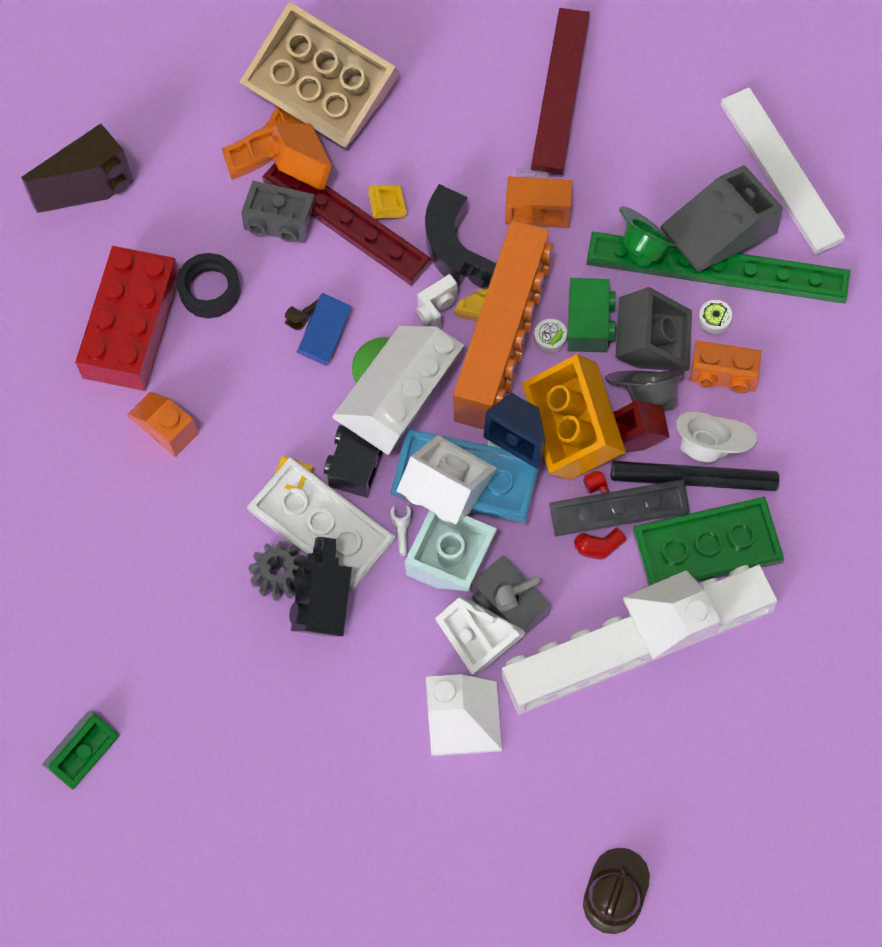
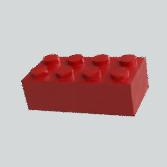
[75,246,179,391]

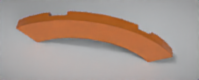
[221,107,303,180]

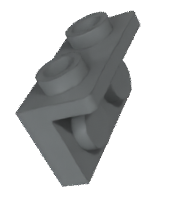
[241,181,315,243]

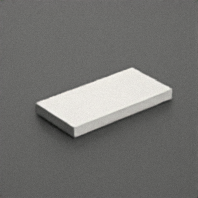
[247,457,396,591]

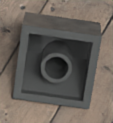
[616,287,692,371]

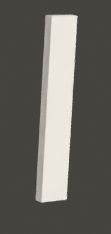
[721,87,845,256]

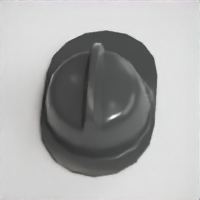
[605,370,685,410]

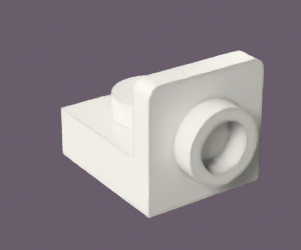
[416,274,458,329]

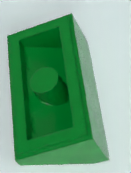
[42,711,120,790]

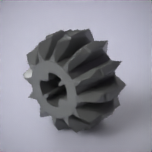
[249,541,306,601]

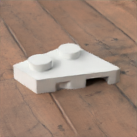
[435,597,526,675]

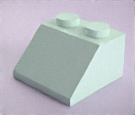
[405,510,497,591]

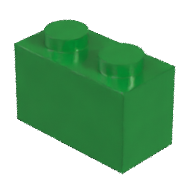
[567,278,616,353]

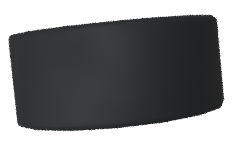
[176,253,241,319]

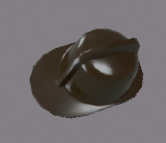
[583,848,650,934]

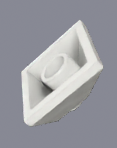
[623,570,721,661]
[426,674,502,757]

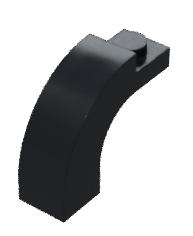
[425,184,497,287]

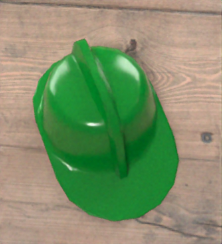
[619,206,677,267]

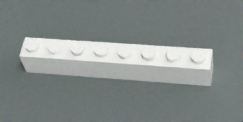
[502,564,778,715]

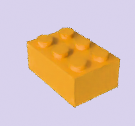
[521,354,626,480]

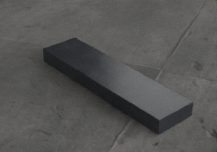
[549,479,690,537]

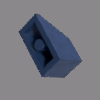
[483,393,545,469]

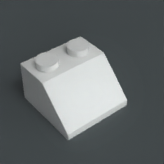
[397,435,497,525]

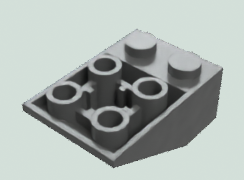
[660,165,783,272]

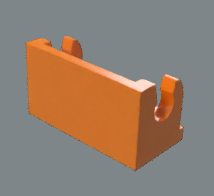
[505,176,572,228]

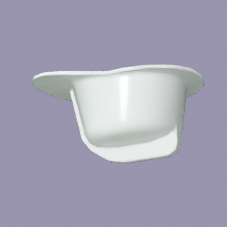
[676,412,757,463]

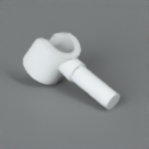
[390,506,412,556]

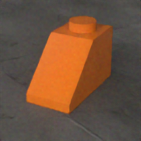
[267,123,332,190]
[127,392,198,457]

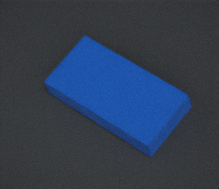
[296,292,352,366]

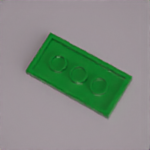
[632,496,784,586]

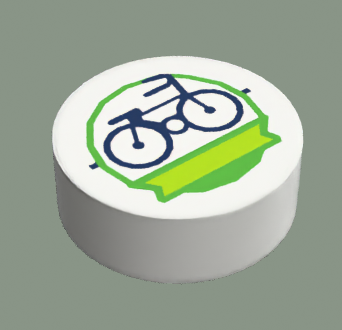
[534,319,567,353]

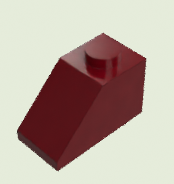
[613,400,670,453]

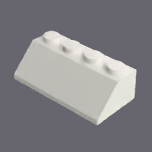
[332,326,464,455]

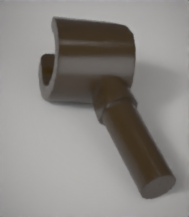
[285,299,318,330]

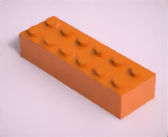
[453,220,554,430]

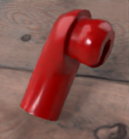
[574,528,627,560]

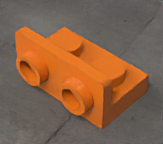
[689,340,762,393]

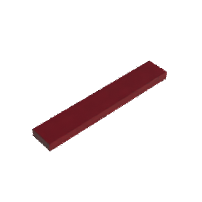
[531,8,590,175]
[262,163,432,286]

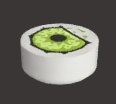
[698,300,732,334]

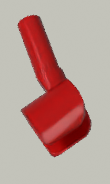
[583,471,610,493]

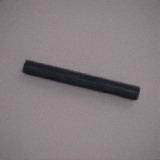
[610,461,779,491]

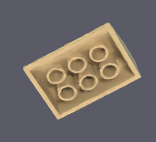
[239,1,400,149]

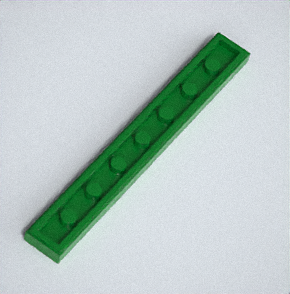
[586,231,850,304]

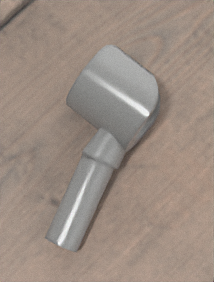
[495,576,540,611]

